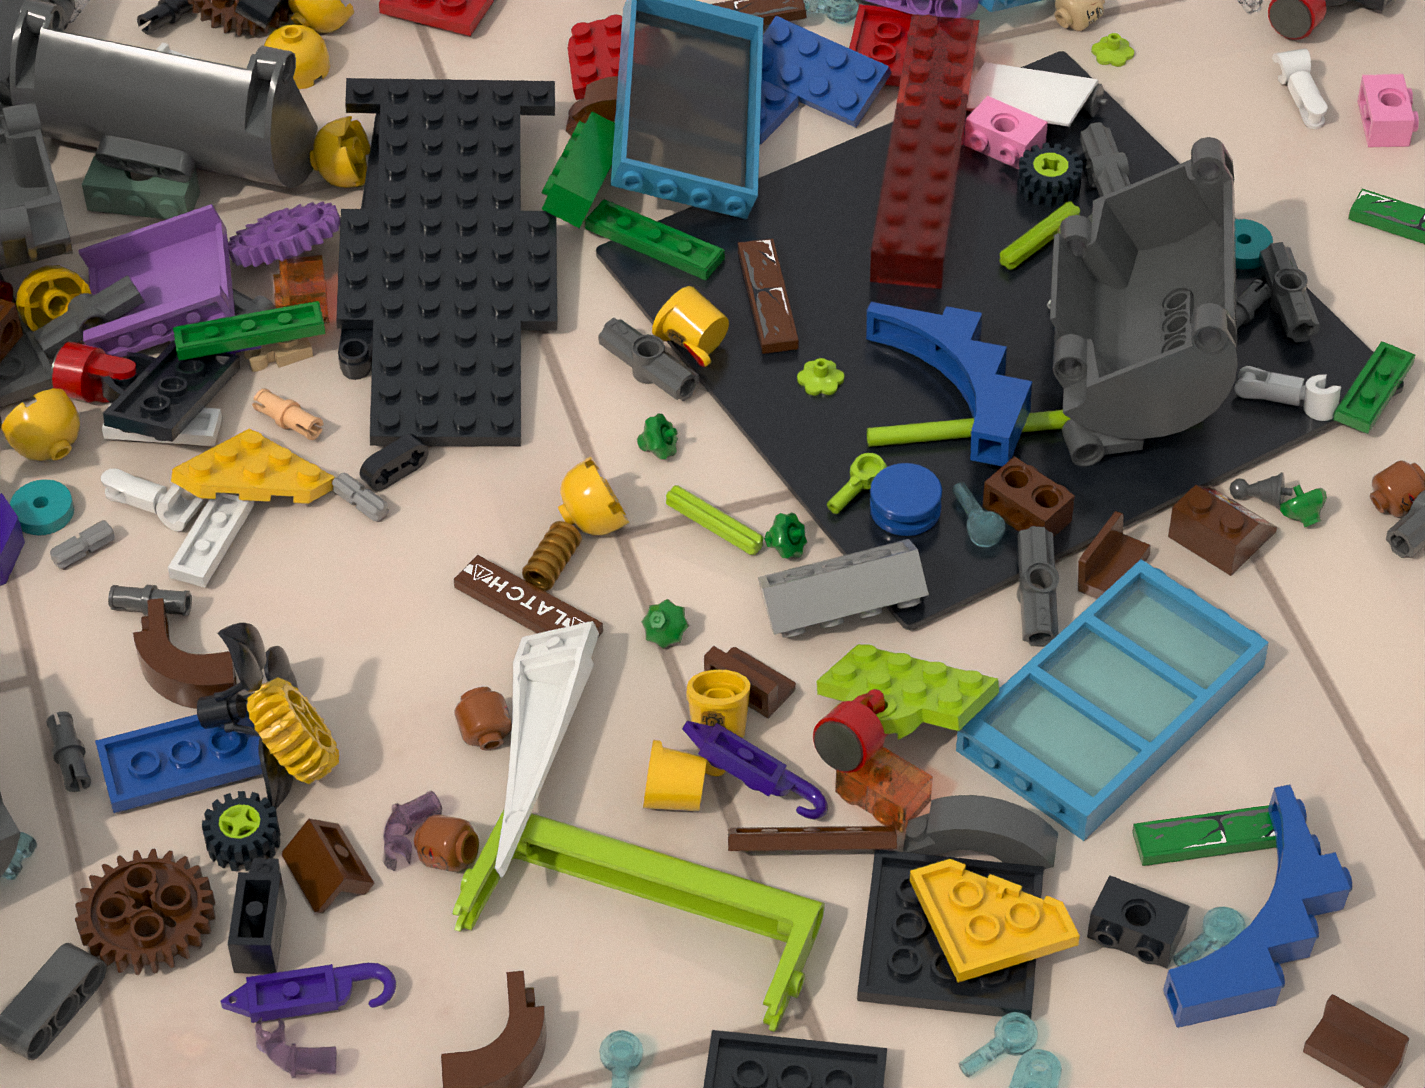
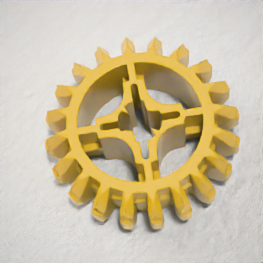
[247,677,339,784]

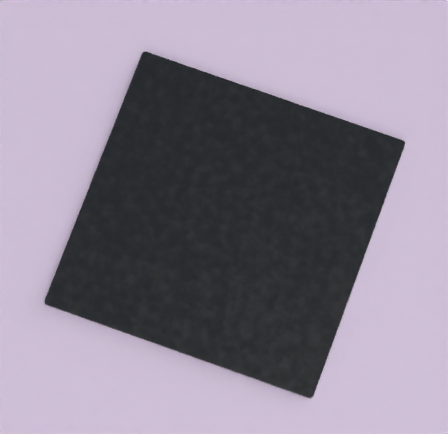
[596,51,1404,630]

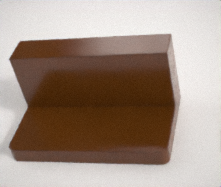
[1078,511,1150,599]
[704,646,796,719]
[282,818,375,913]
[1303,994,1410,1088]

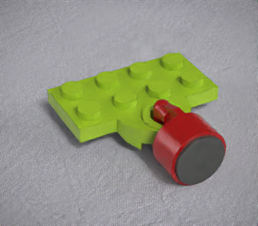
[813,644,999,773]

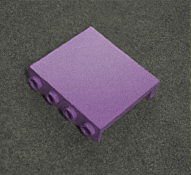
[79,204,235,357]

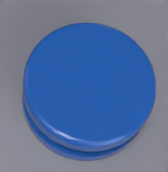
[870,463,942,536]

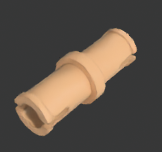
[252,388,324,440]

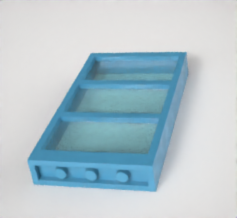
[956,559,1269,841]

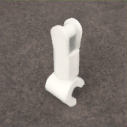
[1272,48,1328,129]
[1234,366,1341,421]
[101,468,203,532]

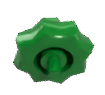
[637,413,678,459]
[1280,485,1327,527]
[764,512,807,559]
[641,599,690,649]

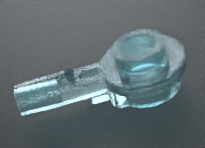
[804,0,859,24]
[952,482,1005,547]
[1173,906,1246,966]
[958,1012,1038,1077]
[599,1030,643,1088]

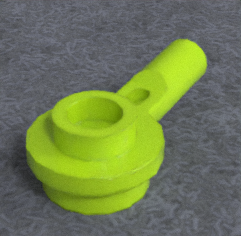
[827,453,887,514]

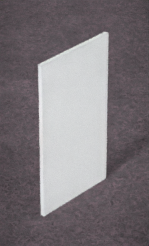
[955,62,1098,126]

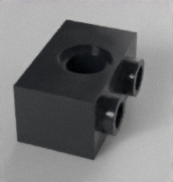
[1087,875,1190,969]

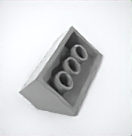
[758,539,929,638]

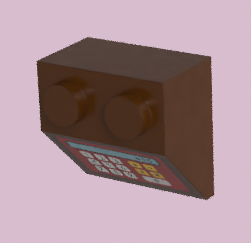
[1168,485,1277,576]

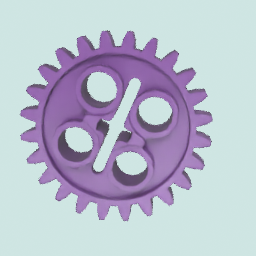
[228,201,340,267]

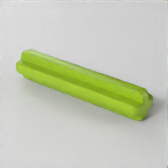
[999,202,1081,270]
[666,485,764,555]

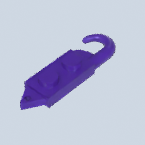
[682,721,828,820]
[220,962,397,1023]

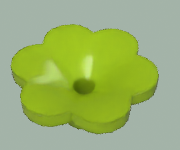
[1091,33,1134,67]
[797,358,844,395]

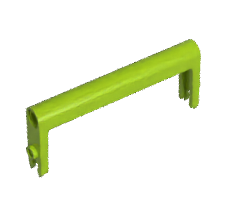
[452,810,825,1032]

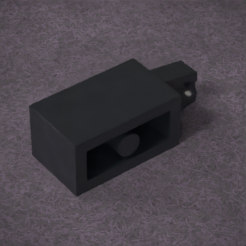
[227,858,287,974]

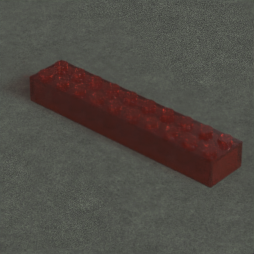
[870,14,980,289]

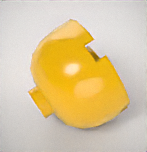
[288,0,355,34]
[264,24,330,89]
[310,116,370,188]
[16,265,92,332]
[2,388,80,461]
[558,457,629,536]

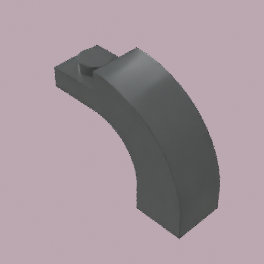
[903,795,1058,870]

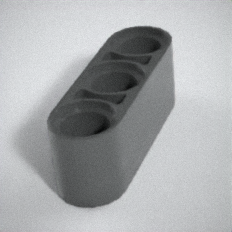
[0,943,107,1060]

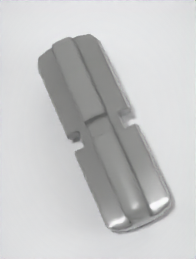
[332,473,389,522]
[50,520,115,569]

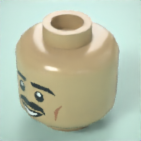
[1054,0,1105,31]

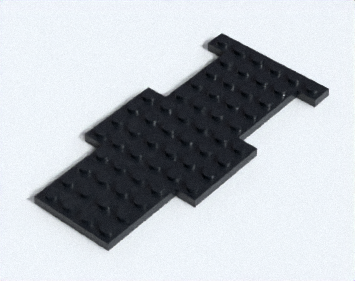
[336,78,558,446]

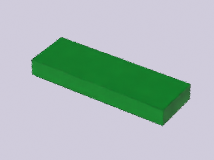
[1333,341,1416,434]

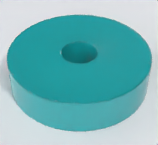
[1235,219,1273,270]
[10,479,74,536]

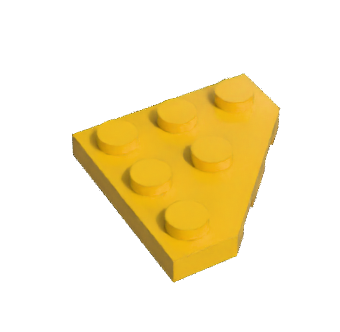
[171,428,335,504]
[910,859,1080,983]

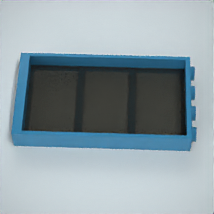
[611,0,763,219]

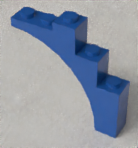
[866,302,1032,467]
[1163,784,1352,1028]

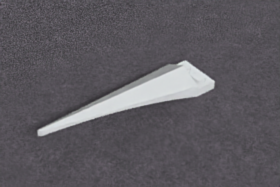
[495,621,599,878]

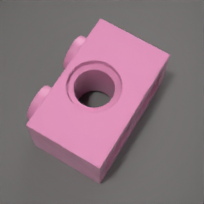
[1357,74,1419,147]
[964,96,1048,169]

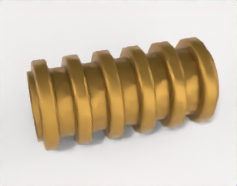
[522,521,582,591]

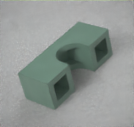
[82,156,200,219]

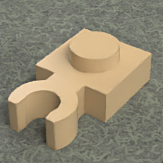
[244,337,313,372]

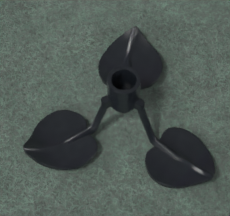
[197,622,298,810]

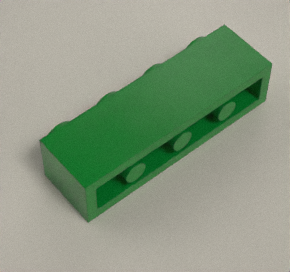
[541,112,615,229]

